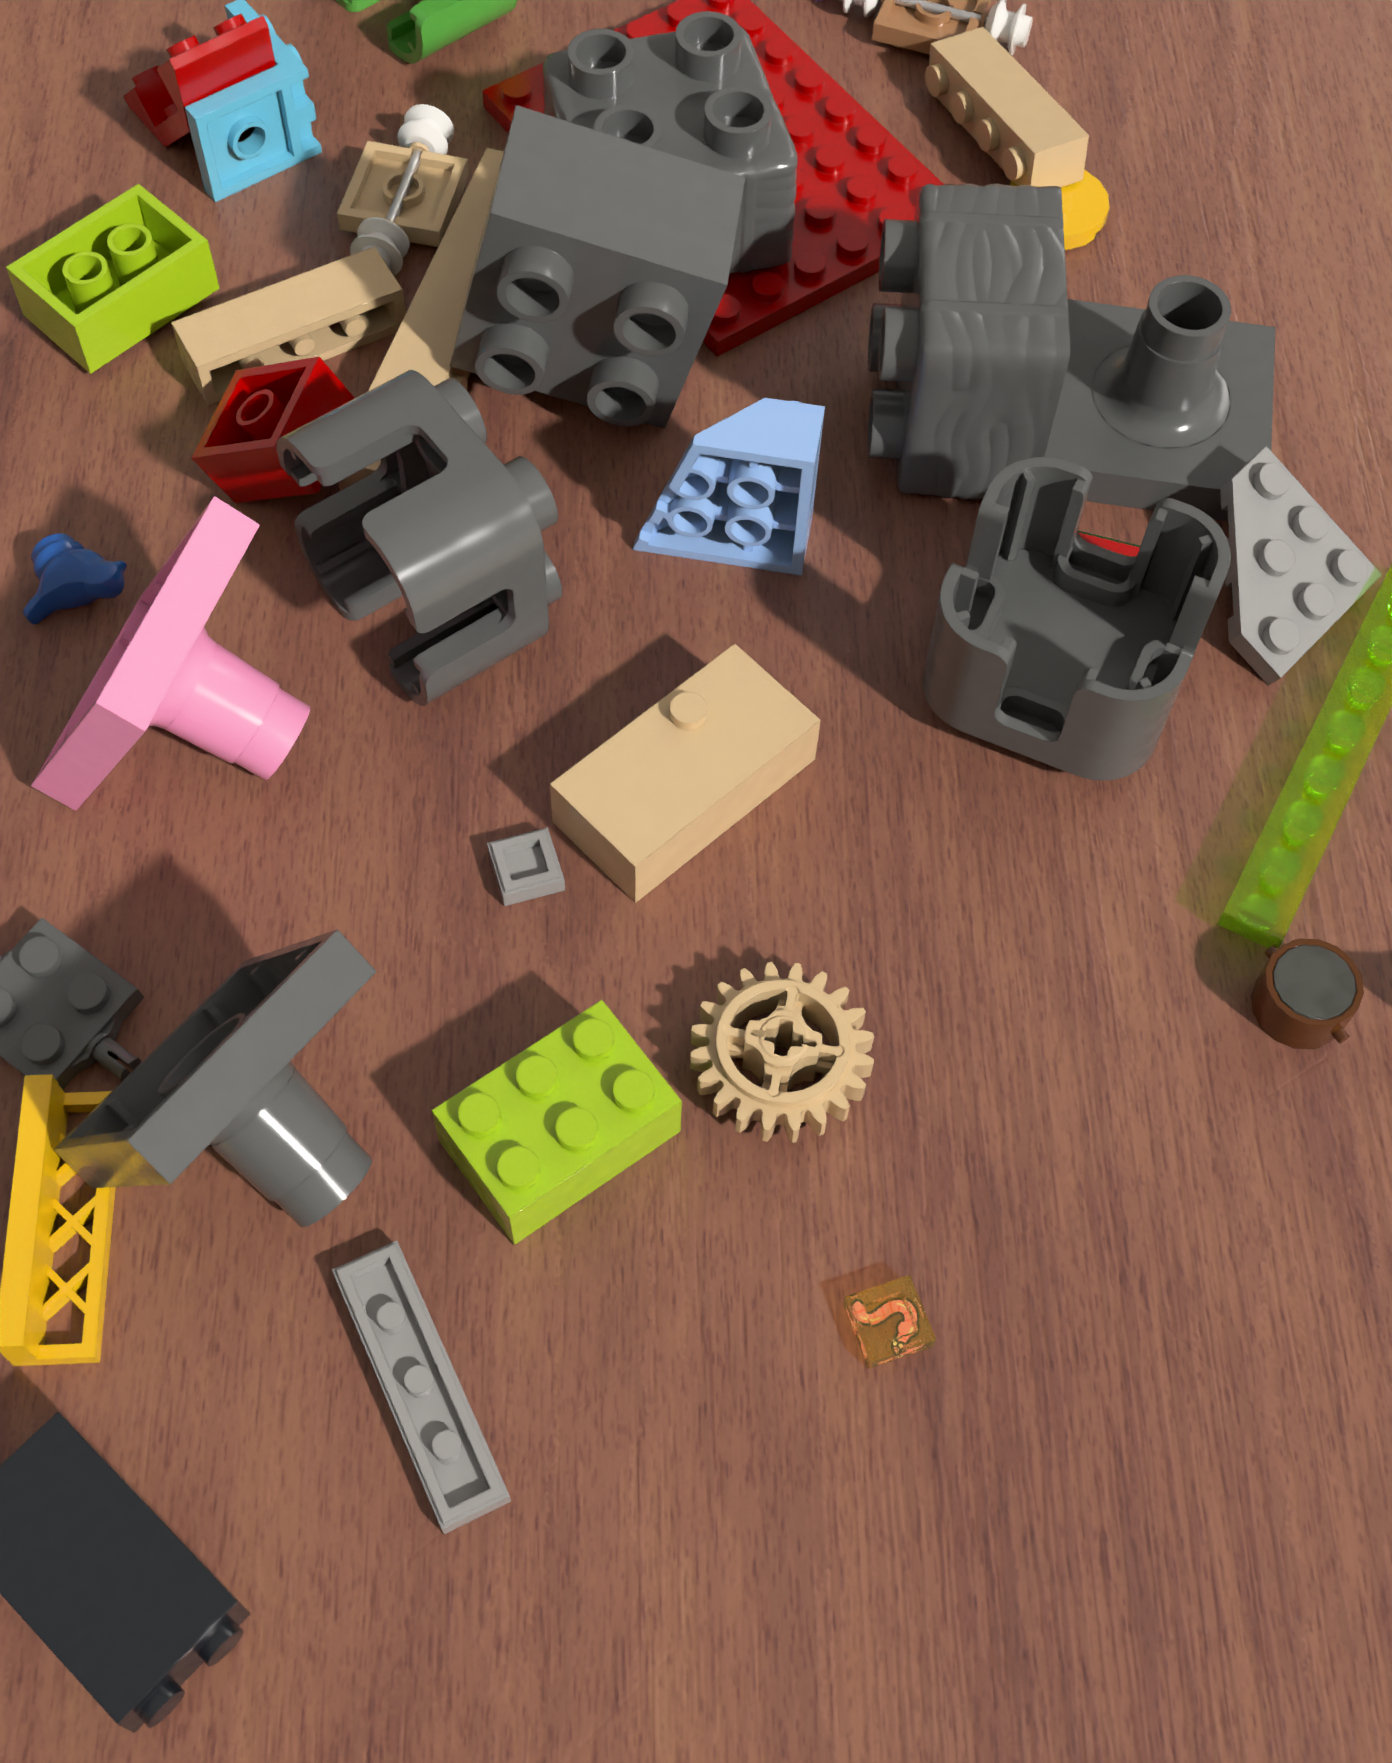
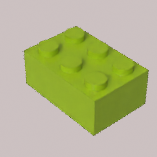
[6,183,220,374]
[432,1000,682,1245]

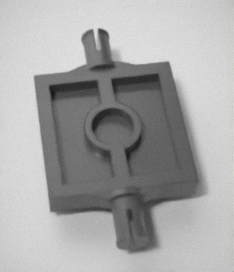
[0,918,145,1090]

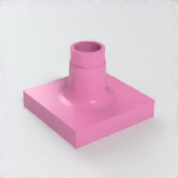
[31,496,310,811]

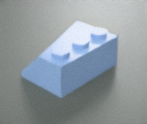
[632,398,825,576]

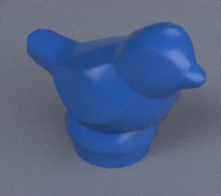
[23,533,127,624]

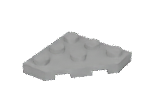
[1220,446,1382,685]

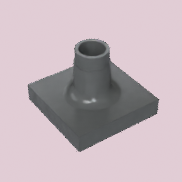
[1044,275,1275,521]
[53,929,377,1227]

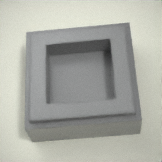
[487,827,565,906]

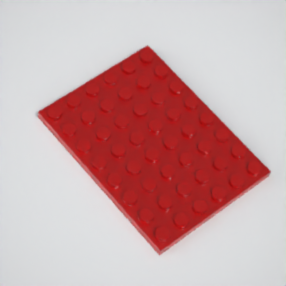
[482,0,944,357]

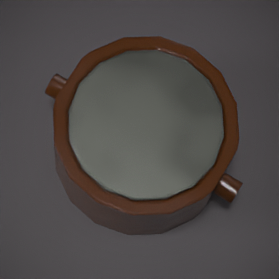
[1251,938,1364,1049]

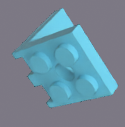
[185,0,322,202]

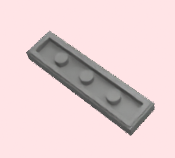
[332,1240,511,1534]

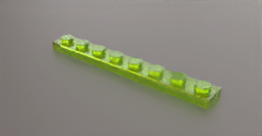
[1217,563,1392,948]

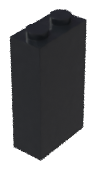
[0,1412,251,1733]

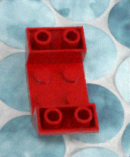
[123,13,276,147]

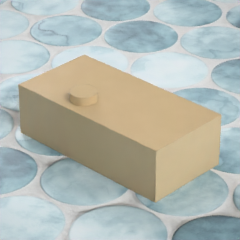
[550,644,821,903]

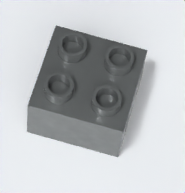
[450,105,745,429]

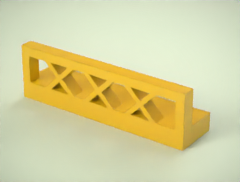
[0,1074,116,1366]

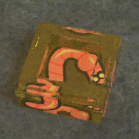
[843,1275,936,1369]

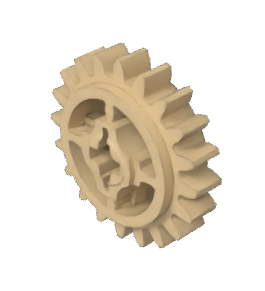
[690,962,874,1143]

